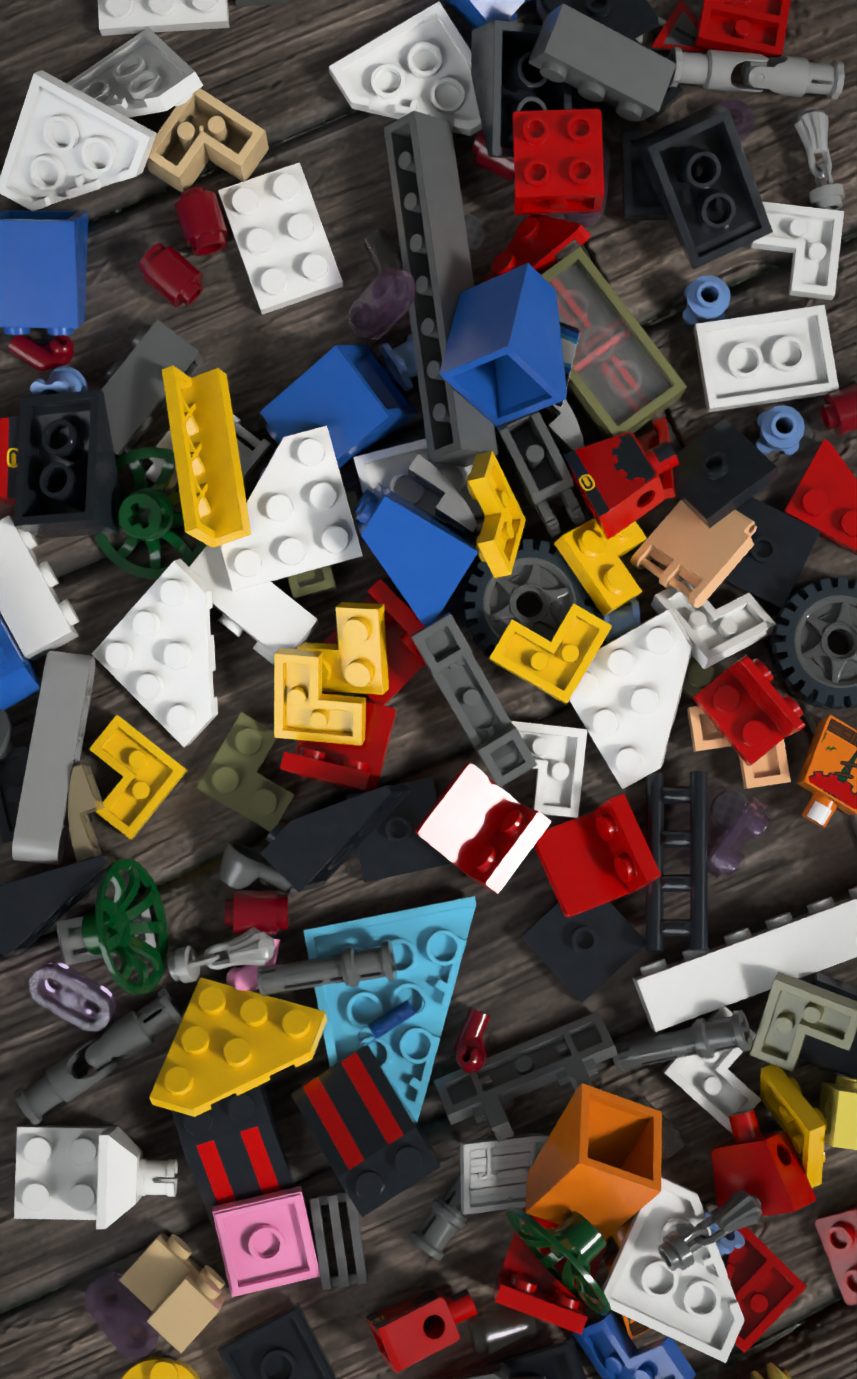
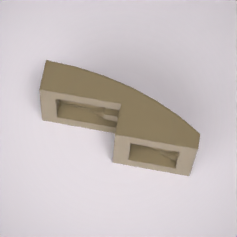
[68,764,105,862]

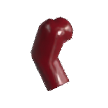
[8,335,74,371]
[454,1007,491,1073]

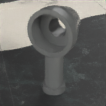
[219,841,298,898]

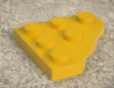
[149,977,328,1117]

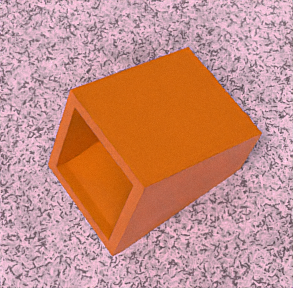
[525,1083,662,1240]

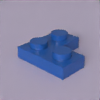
[572,1310,696,1379]

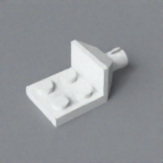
[14,1125,178,1229]

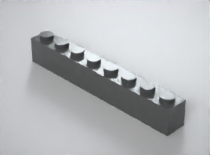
[384,111,498,467]

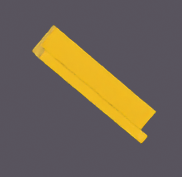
[162,365,252,548]

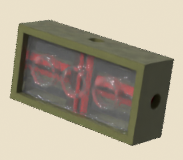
[541,247,687,440]

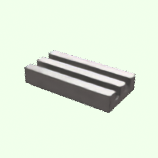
[310,1191,368,1290]

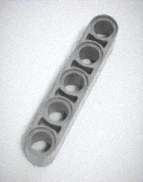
[12,651,95,865]

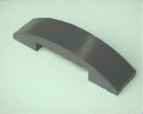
[410,612,537,788]

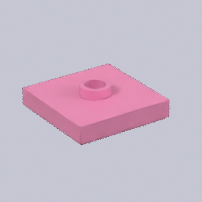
[212,1186,320,1297]

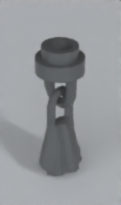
[658,1190,762,1271]

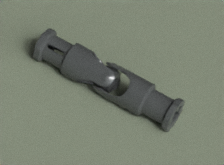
[14,988,184,1125]

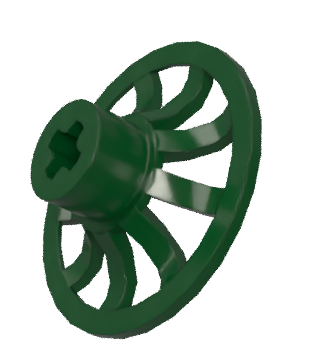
[95,447,207,579]
[82,858,168,995]
[506,1207,611,1315]

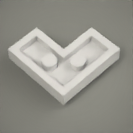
[750,201,844,300]
[651,581,776,669]
[511,721,587,818]
[662,1006,761,1133]

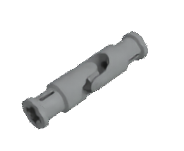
[668,47,845,100]

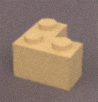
[146,88,269,193]
[119,1231,228,1353]

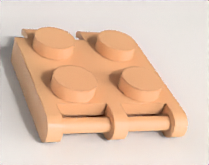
[631,500,757,608]

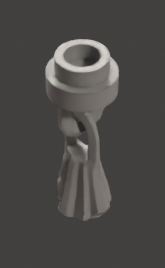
[794,108,845,210]
[168,927,275,983]

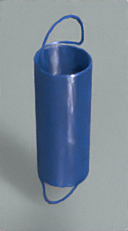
[358,995,425,1044]

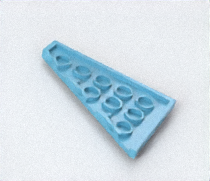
[303,896,476,1122]

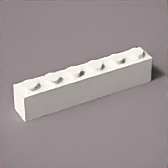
[632,886,857,1032]

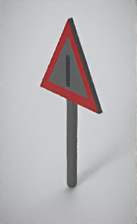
[650,0,710,54]

